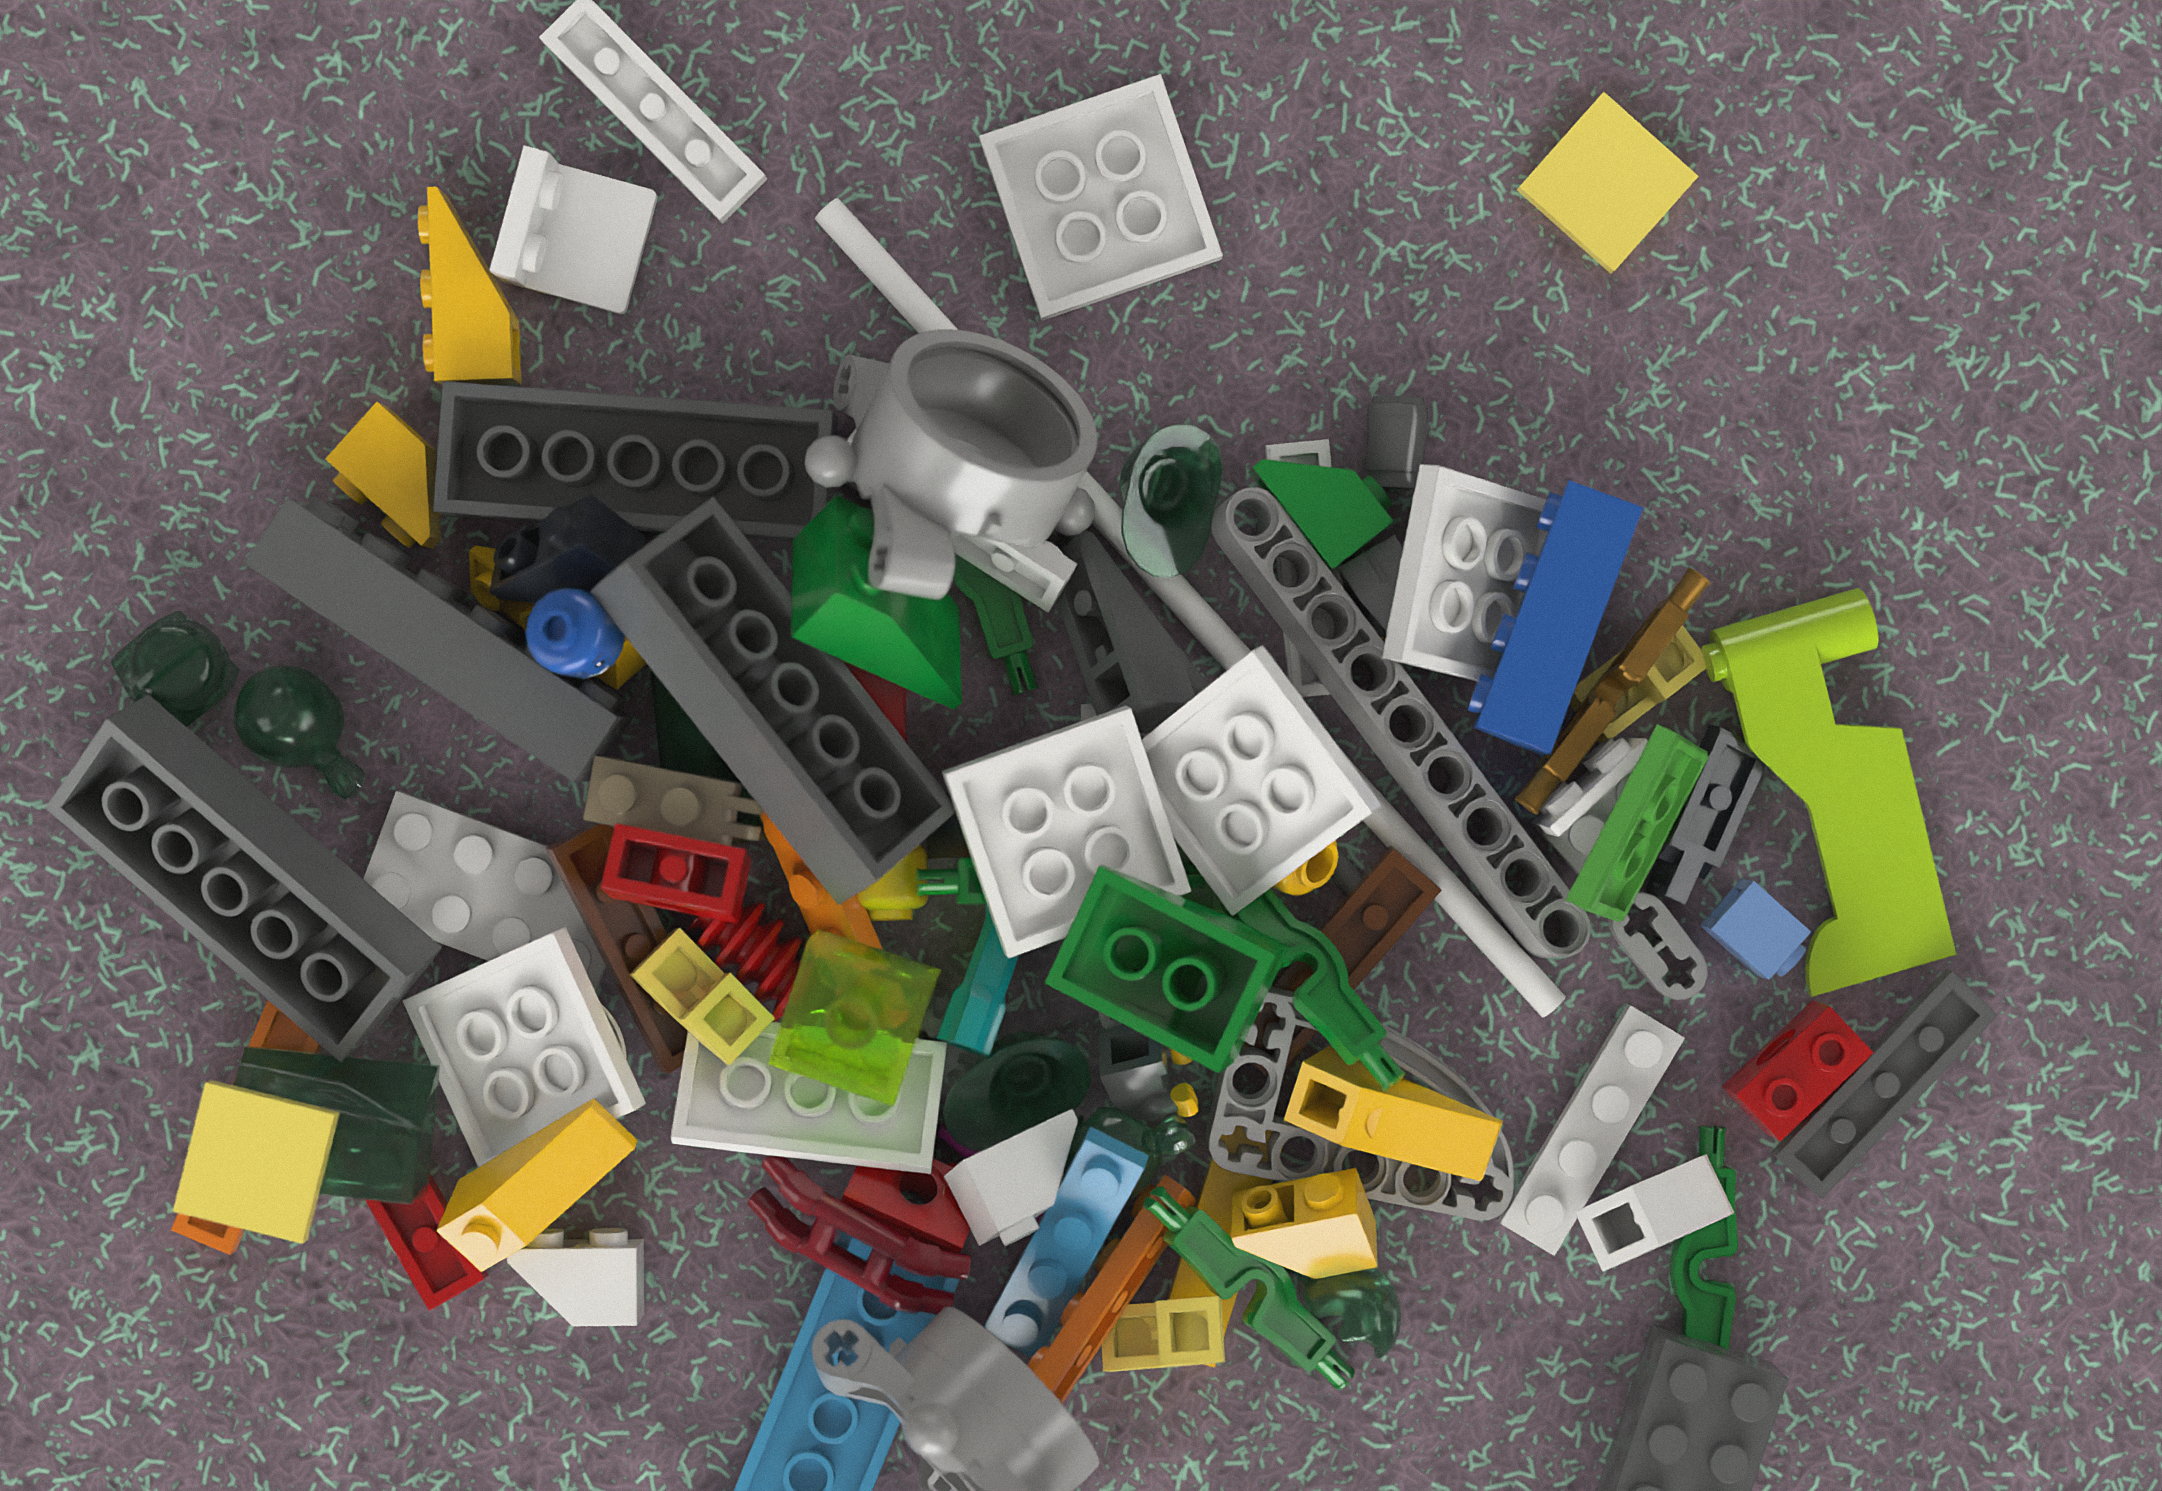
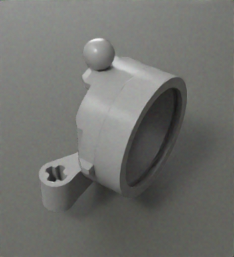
[805,329,1097,600]
[811,1307,1099,1491]

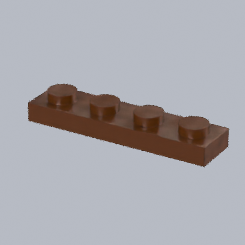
[545,822,688,1074]
[1242,846,1442,1077]

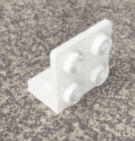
[489,145,658,314]
[1531,737,1648,875]

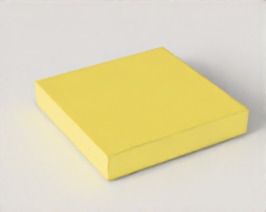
[1517,92,1699,274]
[173,1080,340,1243]

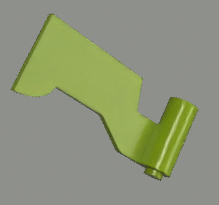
[1701,588,1957,997]

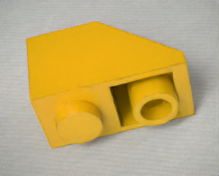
[325,402,441,549]
[1231,1168,1378,1279]

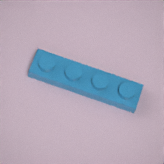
[983,1126,1149,1357]

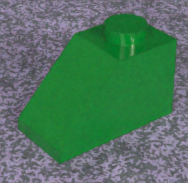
[1248,459,1394,571]

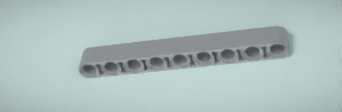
[1211,487,1591,958]

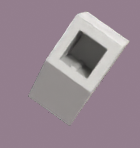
[1575,1154,1734,1271]
[507,1228,644,1326]

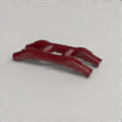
[747,1155,971,1315]

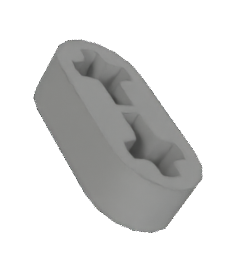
[1608,891,1708,1000]

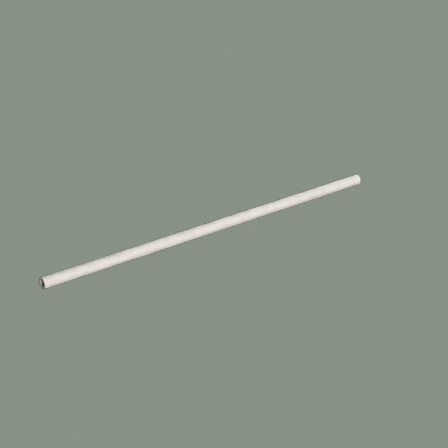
[815,198,1566,1018]

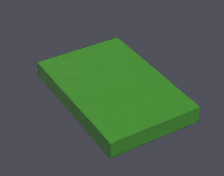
[1566,724,1709,923]

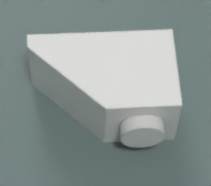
[944,1109,1078,1246]

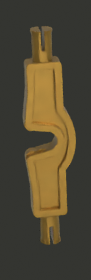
[1515,567,1710,815]

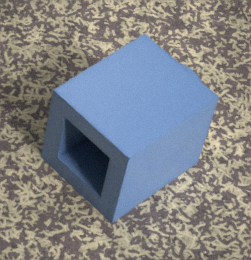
[1699,878,1811,980]

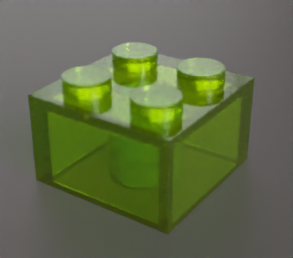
[768,929,941,1106]

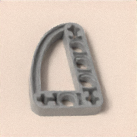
[1205,986,1514,1220]

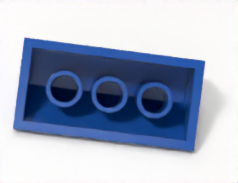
[1467,480,1644,756]

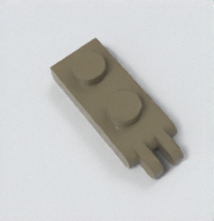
[583,755,764,846]

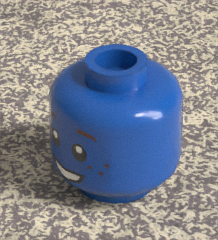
[526,588,625,678]

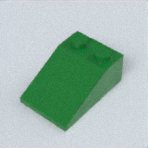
[791,495,962,710]
[1045,865,1290,1073]

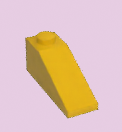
[436,1098,638,1272]

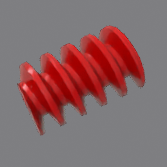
[684,885,821,1022]

